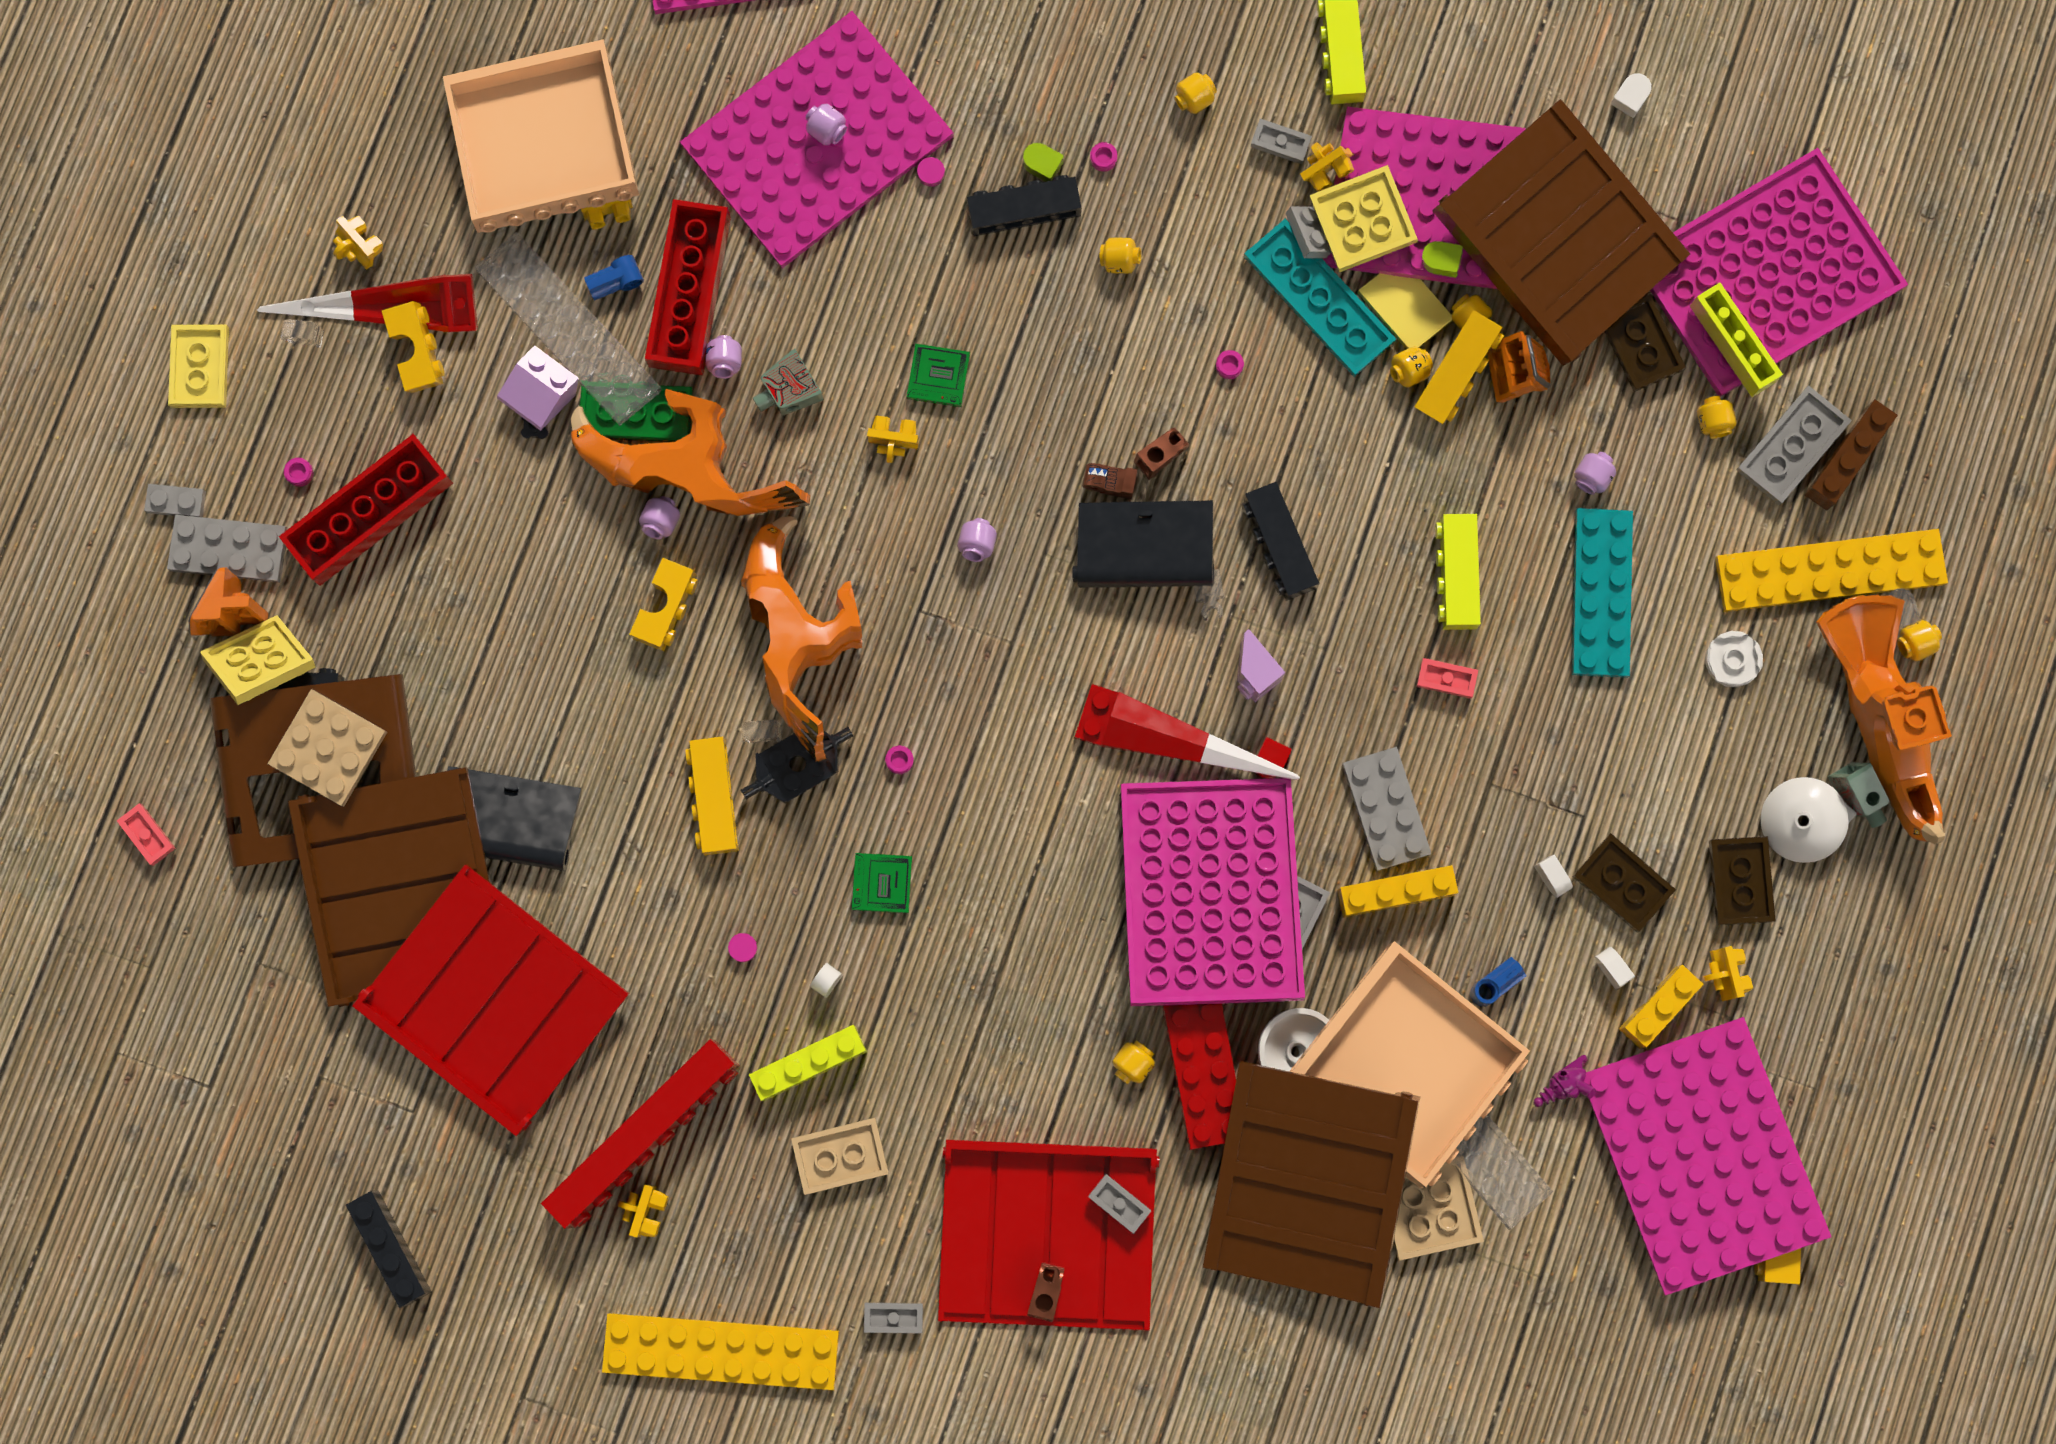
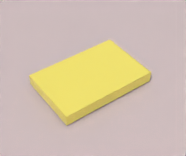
[1358,273,1453,349]
[168,325,229,408]

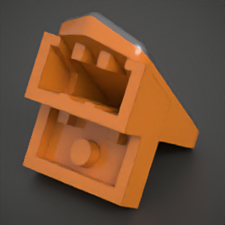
[1487,331,1551,403]
[188,567,268,637]

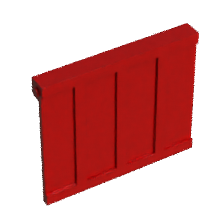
[352,864,630,1136]
[938,1140,1159,1331]

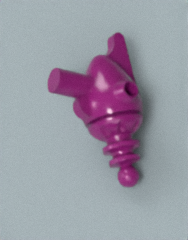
[1533,1055,1596,1107]

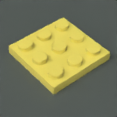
[1310,165,1418,273]
[200,615,316,705]

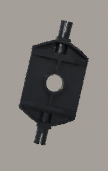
[740,726,854,804]

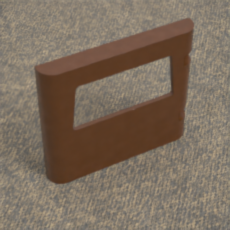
[209,674,417,867]

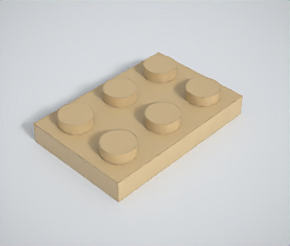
[791,1118,889,1195]

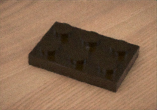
[1604,294,1686,392]
[1572,833,1676,933]
[1709,836,1776,926]

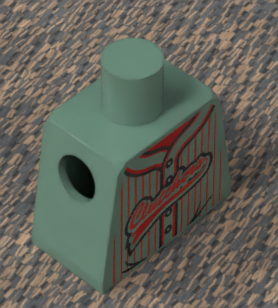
[753,349,824,415]
[1828,762,1889,828]

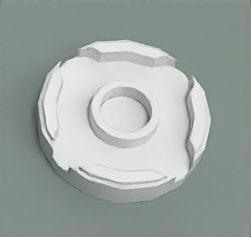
[1705,631,1763,687]

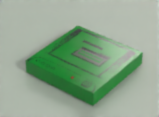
[906,343,970,408]
[852,853,912,913]

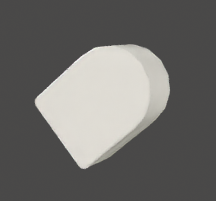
[1611,73,1651,118]
[1534,855,1573,898]
[1595,947,1635,990]
[810,963,843,998]

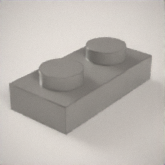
[1250,119,1312,164]
[1285,206,1331,258]
[144,484,206,517]
[1088,1174,1151,1234]
[864,1302,923,1333]

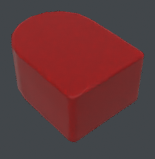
[1256,737,1292,779]

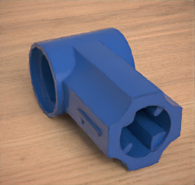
[584,255,644,301]
[1470,957,1527,1007]

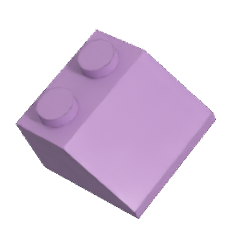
[497,346,579,431]
[1237,629,1285,702]

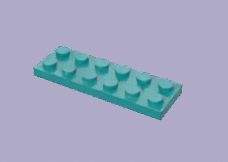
[1243,218,1396,377]
[1572,508,1633,678]

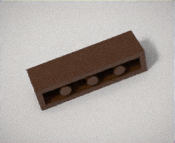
[1804,399,1898,511]

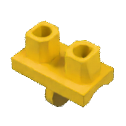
[1300,142,1354,192]
[581,199,633,230]
[333,216,383,270]
[867,415,919,463]
[1703,946,1753,1001]
[618,1184,669,1238]

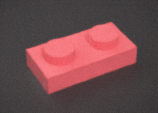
[1416,658,1478,699]
[117,803,176,866]

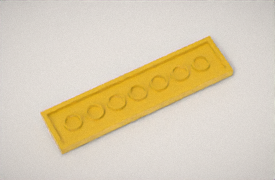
[1715,529,1948,612]
[602,1313,839,1390]

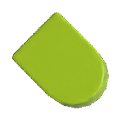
[1023,143,1064,182]
[1422,241,1463,278]

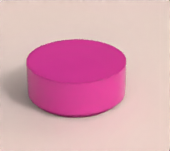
[1090,142,1117,172]
[917,157,945,187]
[1216,350,1244,379]
[284,458,314,487]
[885,745,914,775]
[728,933,758,962]

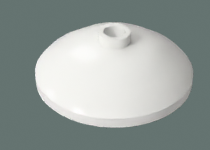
[1761,777,1849,863]
[1258,1008,1329,1071]

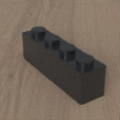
[967,175,1082,237]
[1241,482,1320,601]
[346,1190,432,1308]

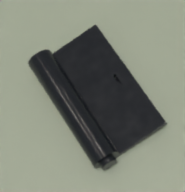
[1072,500,1214,588]
[447,766,582,871]

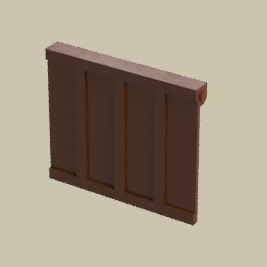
[1432,99,1690,366]
[288,767,490,1007]
[1202,1061,1421,1308]

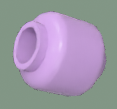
[805,104,847,145]
[705,335,742,379]
[1574,452,1616,495]
[639,496,680,540]
[957,518,997,562]

